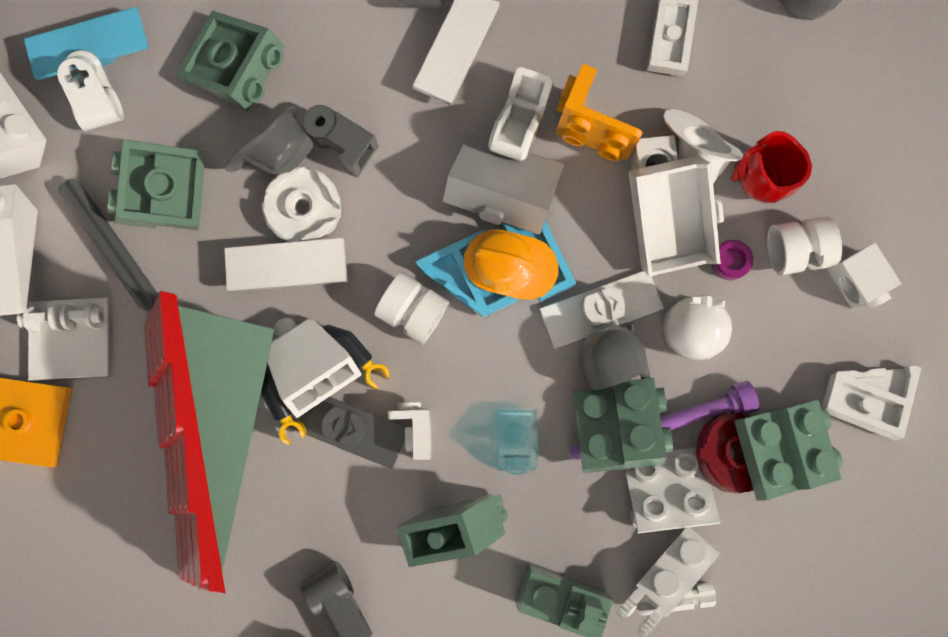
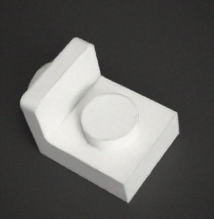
[388,402,431,460]

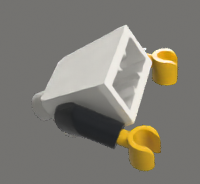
[261,318,389,445]

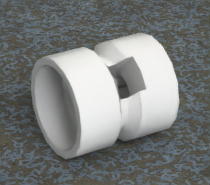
[767,216,842,276]
[374,272,449,345]

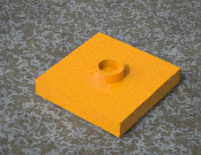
[0,378,73,467]

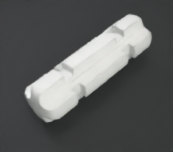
[636,582,716,615]

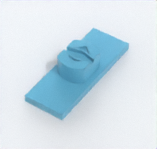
[24,7,149,81]

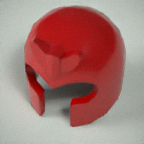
[730,131,812,203]

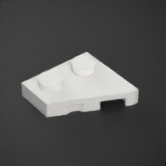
[822,366,921,441]

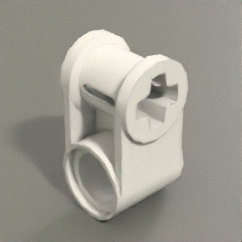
[57,50,124,131]

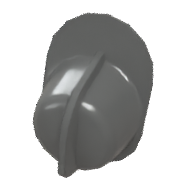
[225,106,314,175]

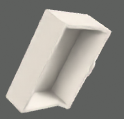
[628,156,724,276]

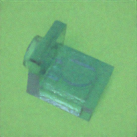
[496,409,538,475]

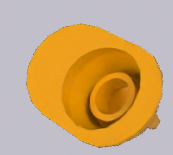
[464,230,558,300]

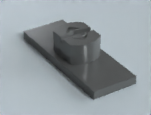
[288,396,406,470]

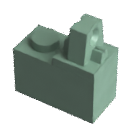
[396,494,508,567]
[516,563,613,637]

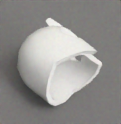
[663,294,733,360]

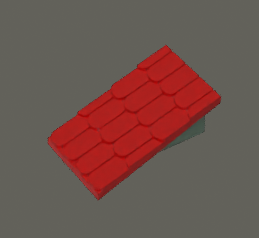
[144,290,274,594]

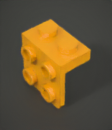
[556,63,642,161]

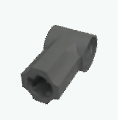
[300,561,373,637]

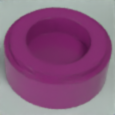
[711,240,754,280]

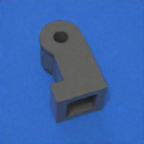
[303,105,379,178]

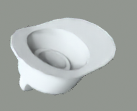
[663,109,743,183]

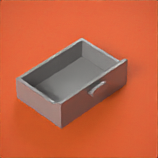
[442,132,564,235]

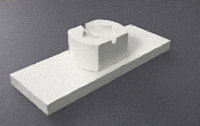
[413,0,500,106]
[224,238,347,292]
[539,271,664,350]

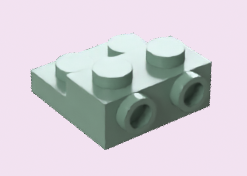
[175,10,284,111]
[107,139,205,230]
[573,377,673,473]
[734,400,843,501]

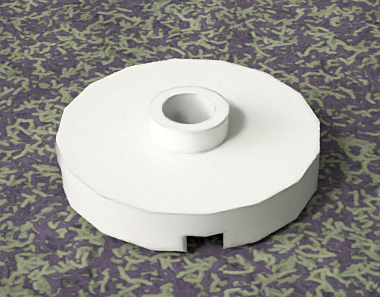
[262,167,341,242]

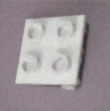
[17,298,110,381]
[624,447,720,533]

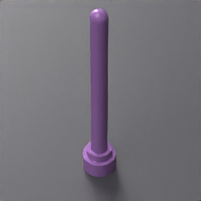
[570,380,760,460]

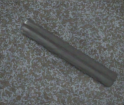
[58,178,158,311]

